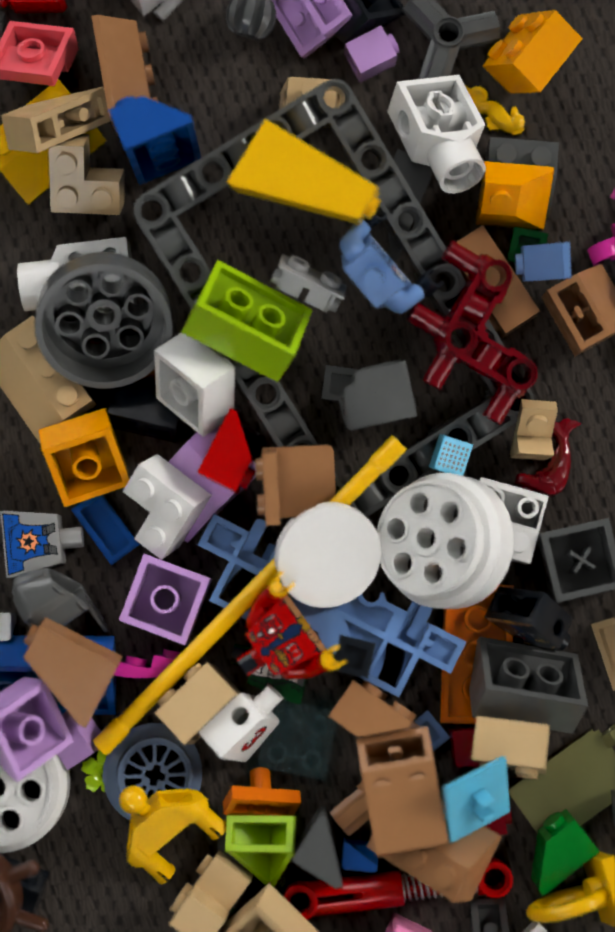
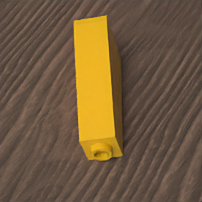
[227,119,381,225]

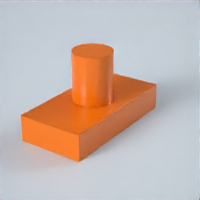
[223,767,301,816]

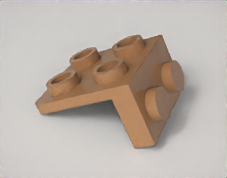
[255,444,336,526]

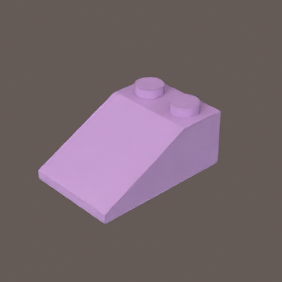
[169,426,256,543]

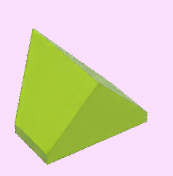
[225,815,296,887]

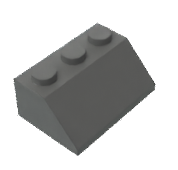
[469,637,588,734]

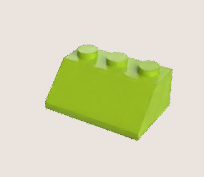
[181,260,313,382]

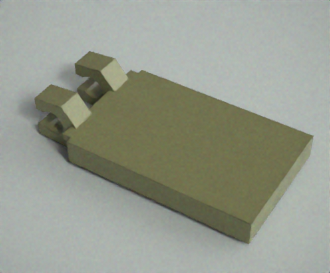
[508,724,615,833]

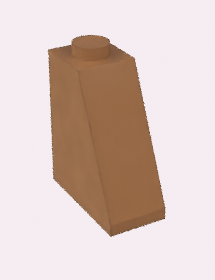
[23,617,122,728]

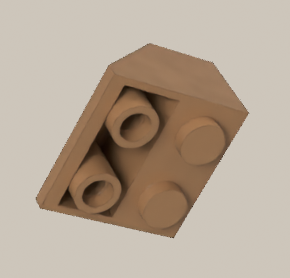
[541,264,615,356]
[329,680,421,738]

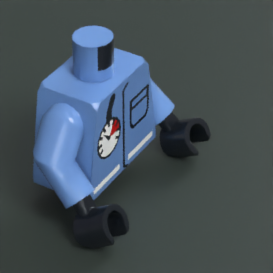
[339,212,444,314]

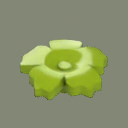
[81,750,107,792]

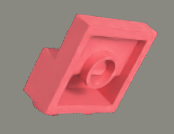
[0,21,79,86]

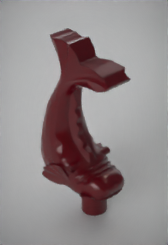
[514,418,581,498]

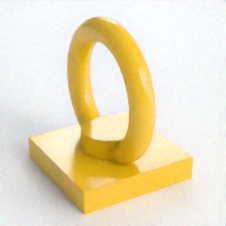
[526,851,615,928]

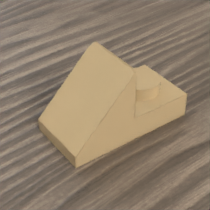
[510,399,558,461]

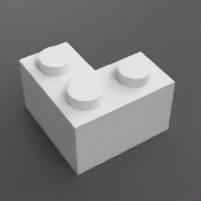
[122,454,212,560]

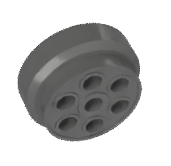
[35,252,173,389]

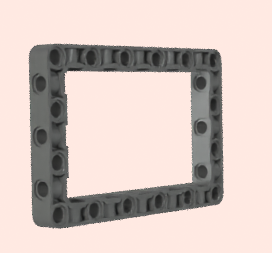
[134,79,534,517]

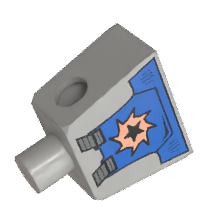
[0,511,84,578]

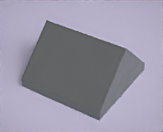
[292,805,343,888]

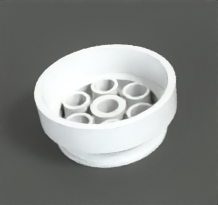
[377,473,514,609]
[0,754,71,853]

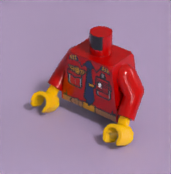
[237,571,347,680]

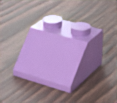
[0,677,74,781]

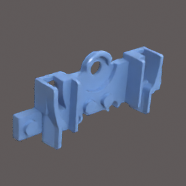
[198,514,466,697]

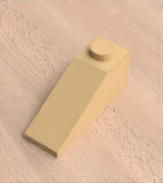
[1,87,110,153]

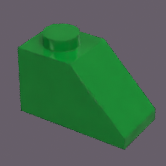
[531,808,600,896]

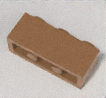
[457,225,540,338]

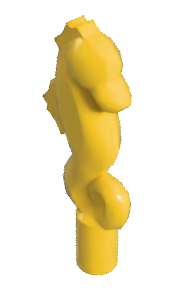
[465,85,525,136]

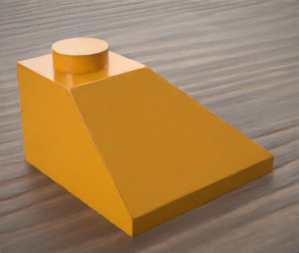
[476,161,554,230]

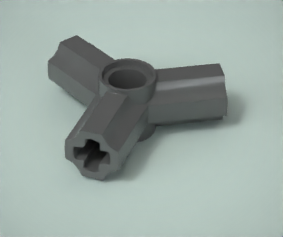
[402,0,501,79]

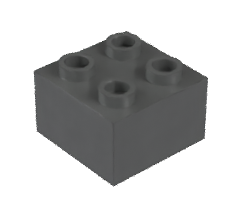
[536,518,615,603]

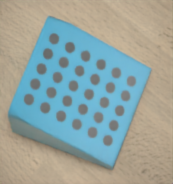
[429,434,473,476]

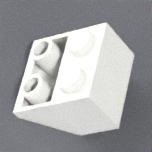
[461,477,549,565]

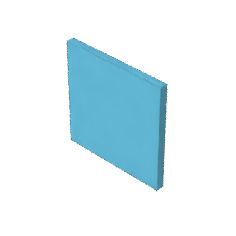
[443,756,510,843]

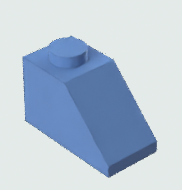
[515,242,571,282]

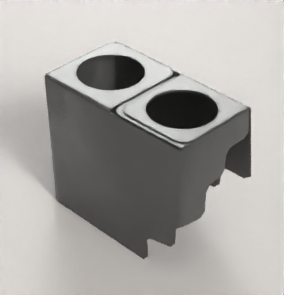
[338,359,417,430]

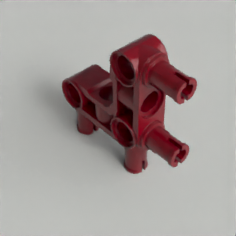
[406,241,538,425]

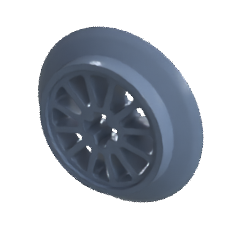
[103,723,202,821]

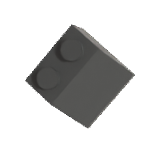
[485,137,559,219]

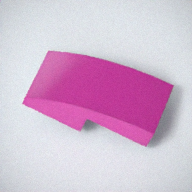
[114,649,181,678]

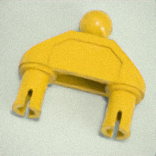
[119,786,226,885]

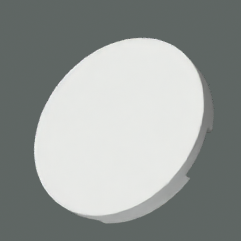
[274,502,381,608]

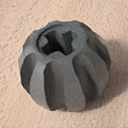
[226,0,276,40]

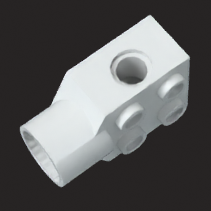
[387,75,486,194]
[17,237,137,320]

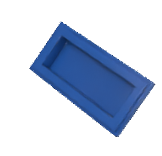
[71,495,139,566]

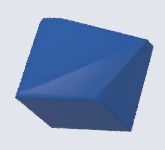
[341,837,378,873]

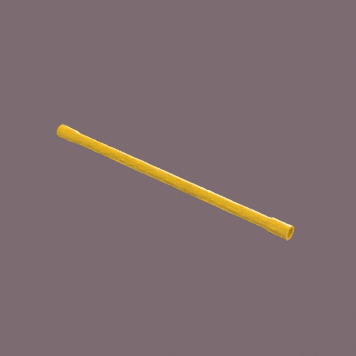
[93,435,407,755]

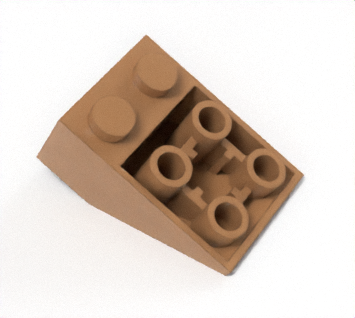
[356,726,449,857]

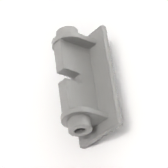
[270,254,346,313]

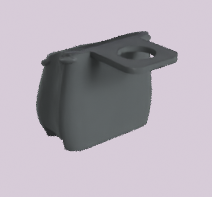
[12,568,108,633]

